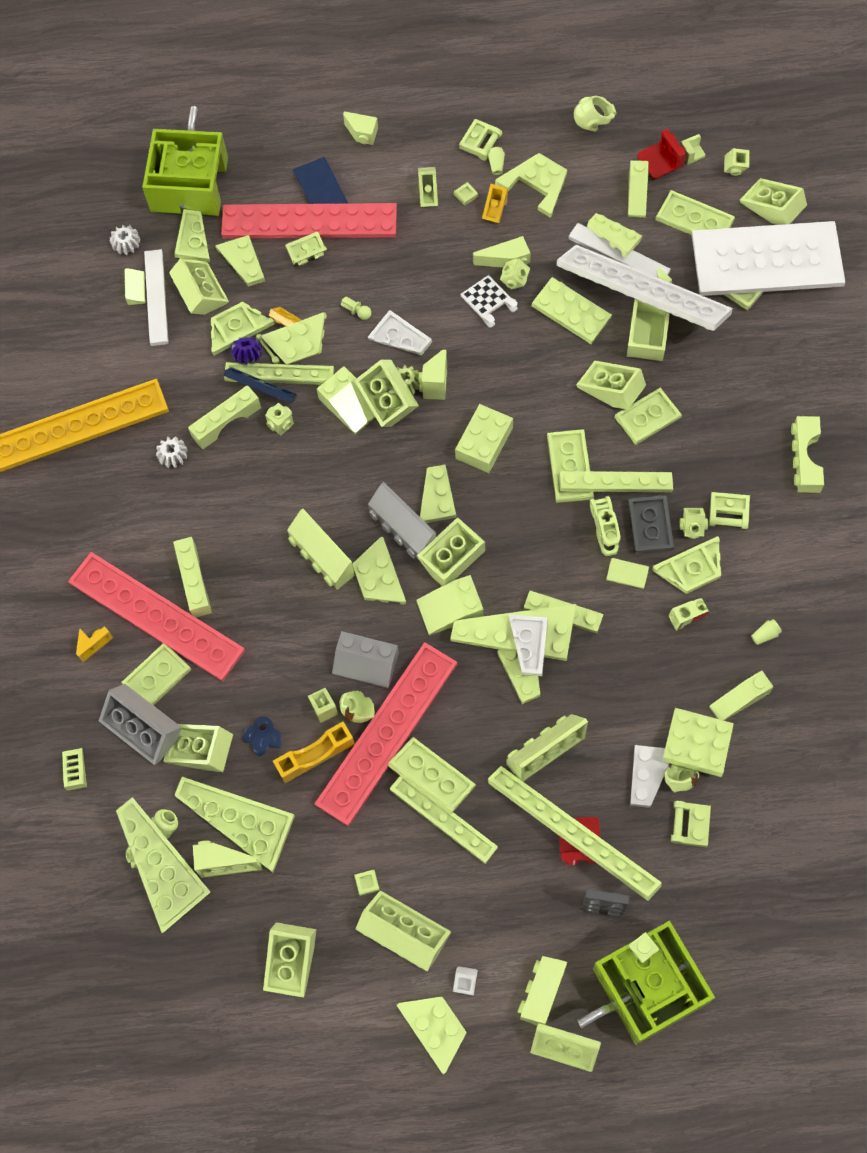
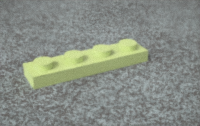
[524,591,603,634]

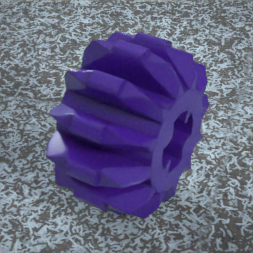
[231,336,262,365]

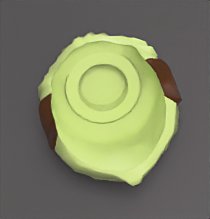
[339,691,375,723]
[664,764,699,793]

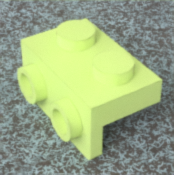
[285,231,327,266]

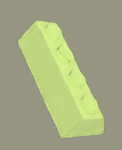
[288,509,355,590]
[356,891,451,971]

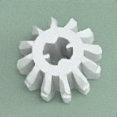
[110,225,140,255]
[156,436,188,468]

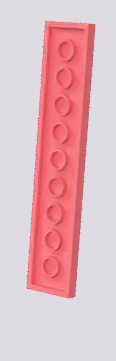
[221,203,397,239]
[68,552,245,682]
[315,642,457,827]

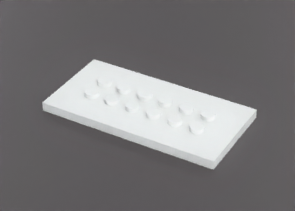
[692,221,845,296]

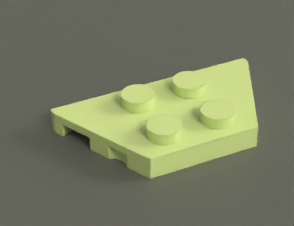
[211,302,275,356]
[262,312,327,365]
[652,536,721,594]
[352,537,406,605]
[397,997,467,1075]

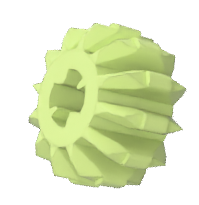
[396,364,420,395]

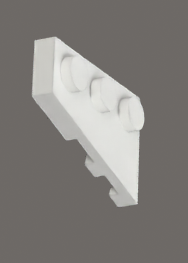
[367,310,432,355]
[509,615,548,676]
[630,745,669,808]

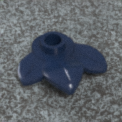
[243,717,282,756]

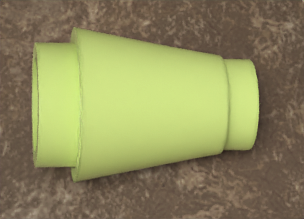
[488,147,505,175]
[751,619,782,645]

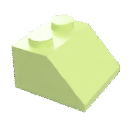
[419,350,447,400]

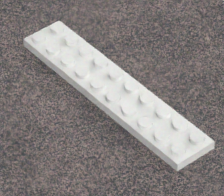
[556,245,733,331]

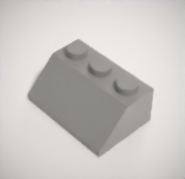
[332,631,399,689]

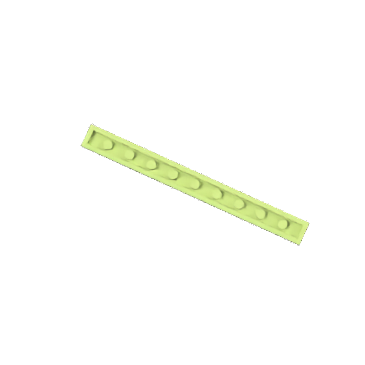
[488,766,662,901]

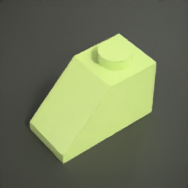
[343,111,378,145]
[418,167,438,207]

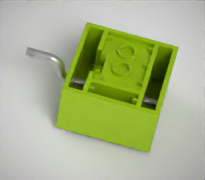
[142,106,228,216]
[577,921,715,1046]

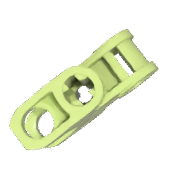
[590,496,620,556]

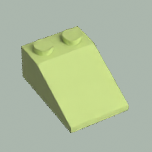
[740,178,807,225]
[577,361,646,410]
[317,367,375,434]
[416,575,484,635]
[163,724,233,772]
[193,841,262,878]
[263,922,316,998]

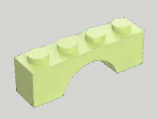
[188,385,261,450]
[791,416,824,493]
[173,537,212,617]

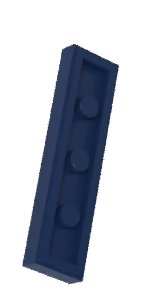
[223,367,297,403]

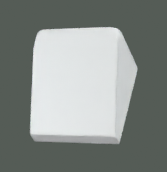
[453,966,478,995]

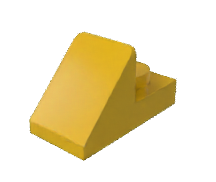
[482,184,508,223]
[76,626,113,662]

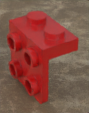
[637,128,686,180]
[559,817,600,865]

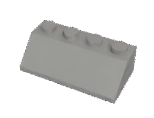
[368,482,436,561]
[99,684,181,765]

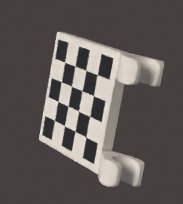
[460,275,518,328]

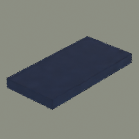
[293,157,348,204]

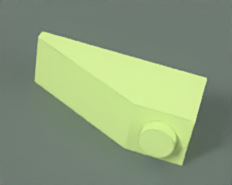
[628,160,648,218]
[473,236,531,268]
[709,671,773,721]

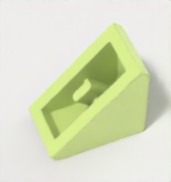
[308,688,338,723]

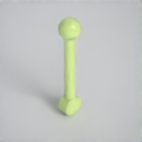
[256,334,279,364]

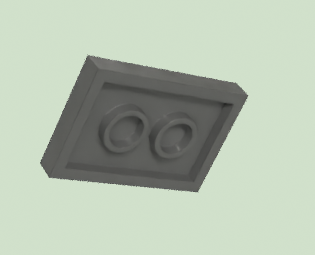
[628,495,674,554]
[583,889,629,917]

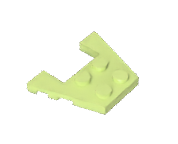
[495,153,567,218]

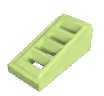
[62,748,87,791]

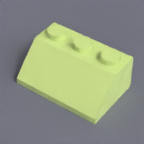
[169,258,229,315]
[417,517,485,586]
[518,956,567,1026]

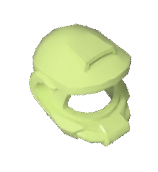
[574,96,617,132]

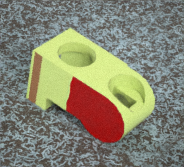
[669,598,709,631]

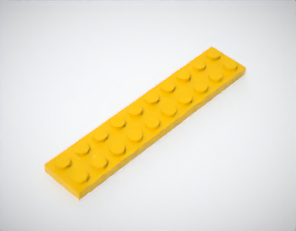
[0,378,169,472]

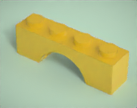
[273,722,355,783]

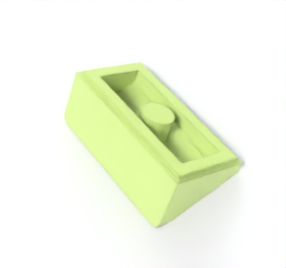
[125,268,146,305]
[606,558,649,589]

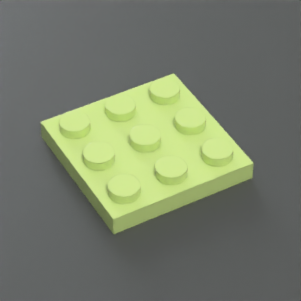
[662,708,734,777]

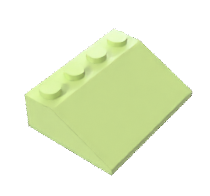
[507,714,588,781]

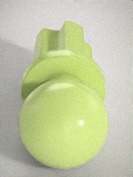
[341,297,371,320]

